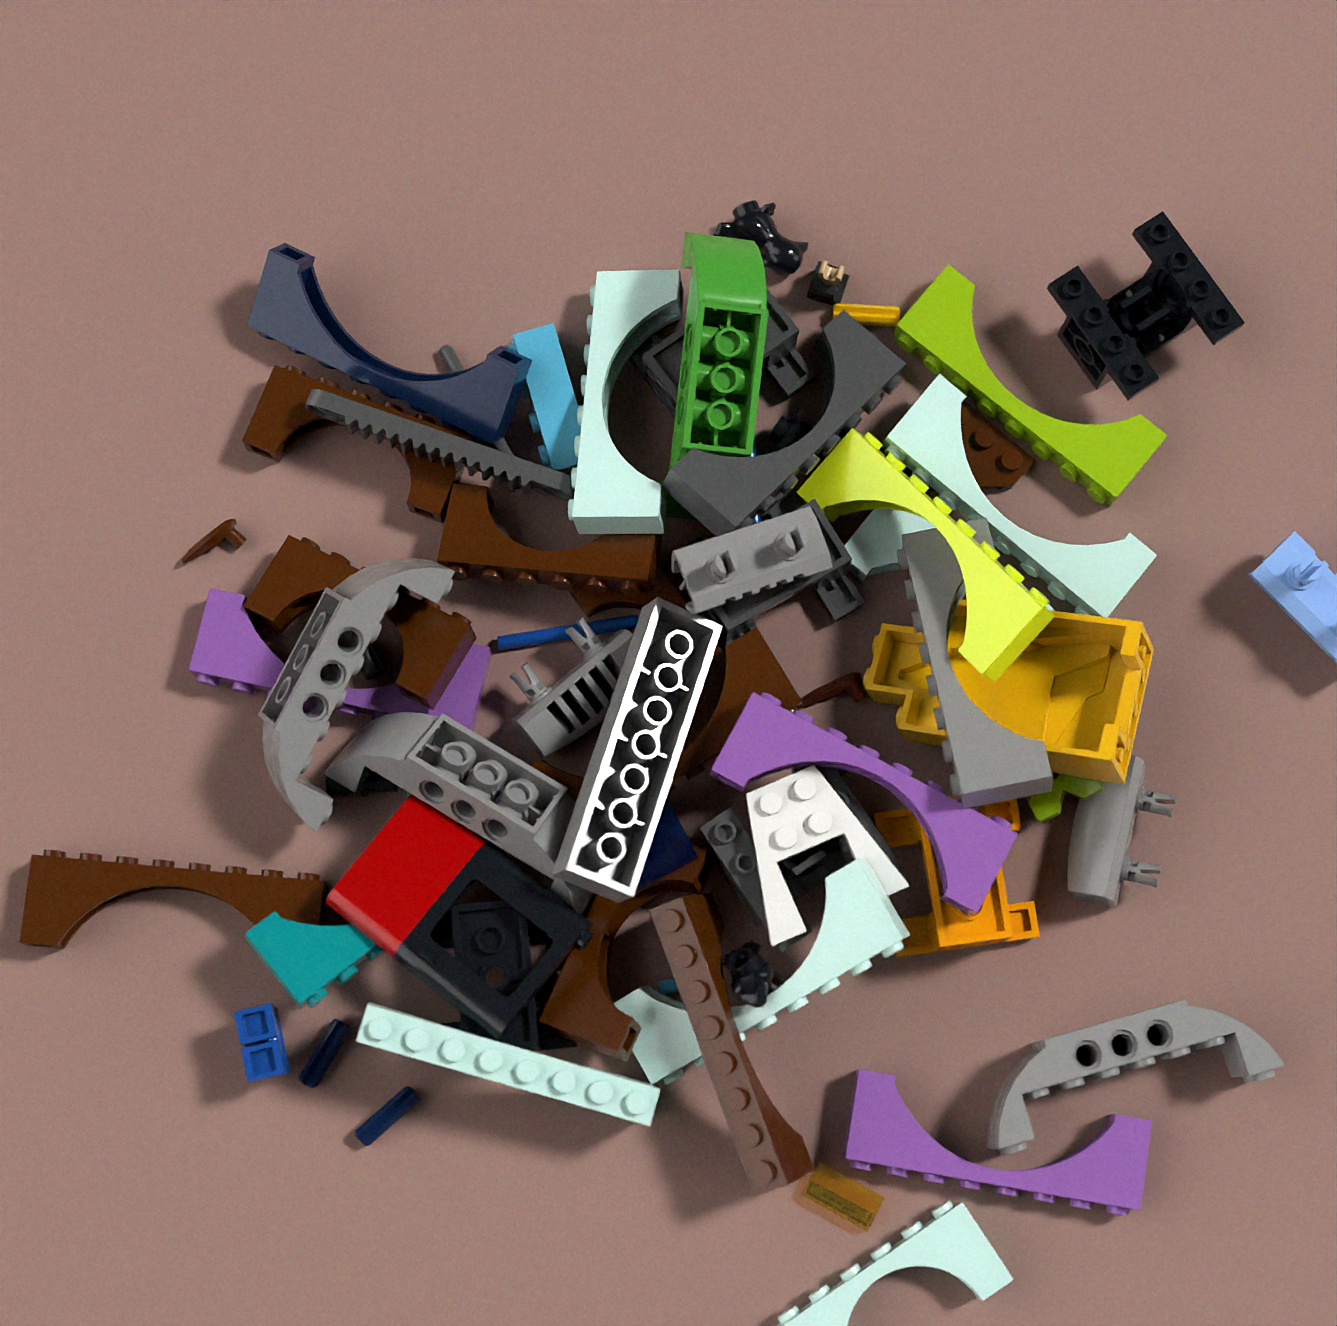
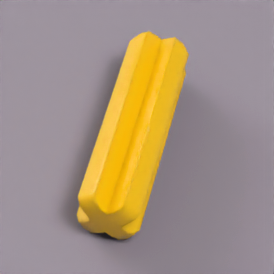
[832,303,901,327]

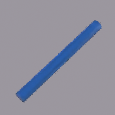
[497,614,638,650]

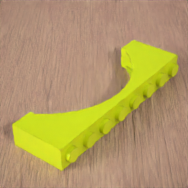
[796,428,1055,682]

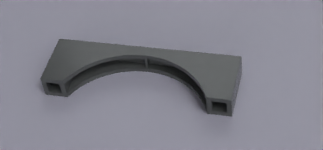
[662,310,906,536]

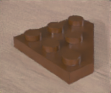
[902,400,1035,493]

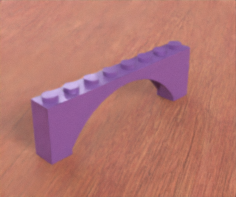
[189,588,492,732]
[710,692,1018,916]
[842,1069,1152,1216]

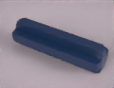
[298,1019,351,1088]
[355,1086,420,1146]

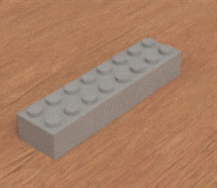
[552,597,722,903]

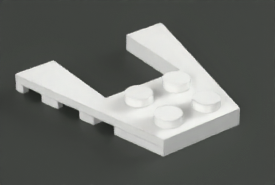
[746,765,909,947]

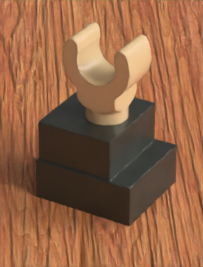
[807,260,849,306]

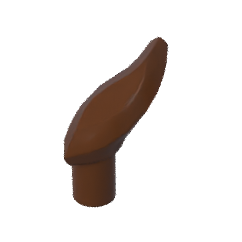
[181,519,247,564]

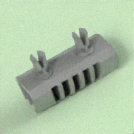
[672,506,833,614]
[510,617,633,756]
[1067,755,1176,908]

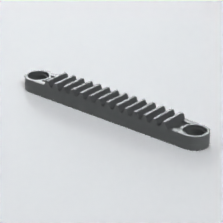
[305,389,575,501]

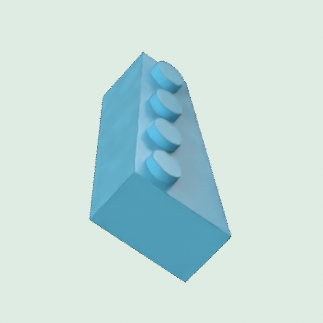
[508,323,581,471]

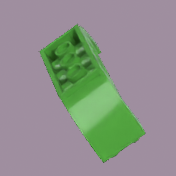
[658,232,769,520]

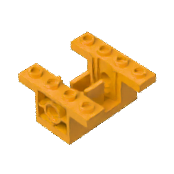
[872,795,1040,958]

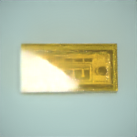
[801,1162,884,1231]

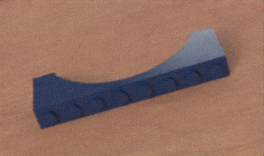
[247,243,532,444]

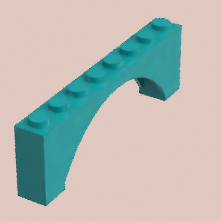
[245,837,505,1010]

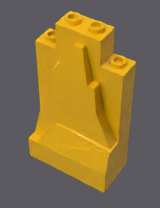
[863,599,1154,785]

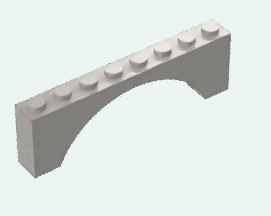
[897,517,1052,809]

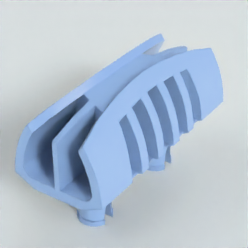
[1248,531,1337,664]

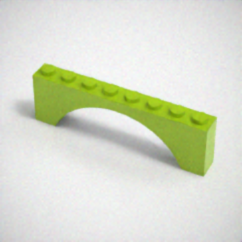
[893,264,1168,507]

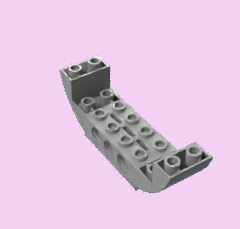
[258,558,455,832]
[324,712,595,914]
[987,999,1285,1154]

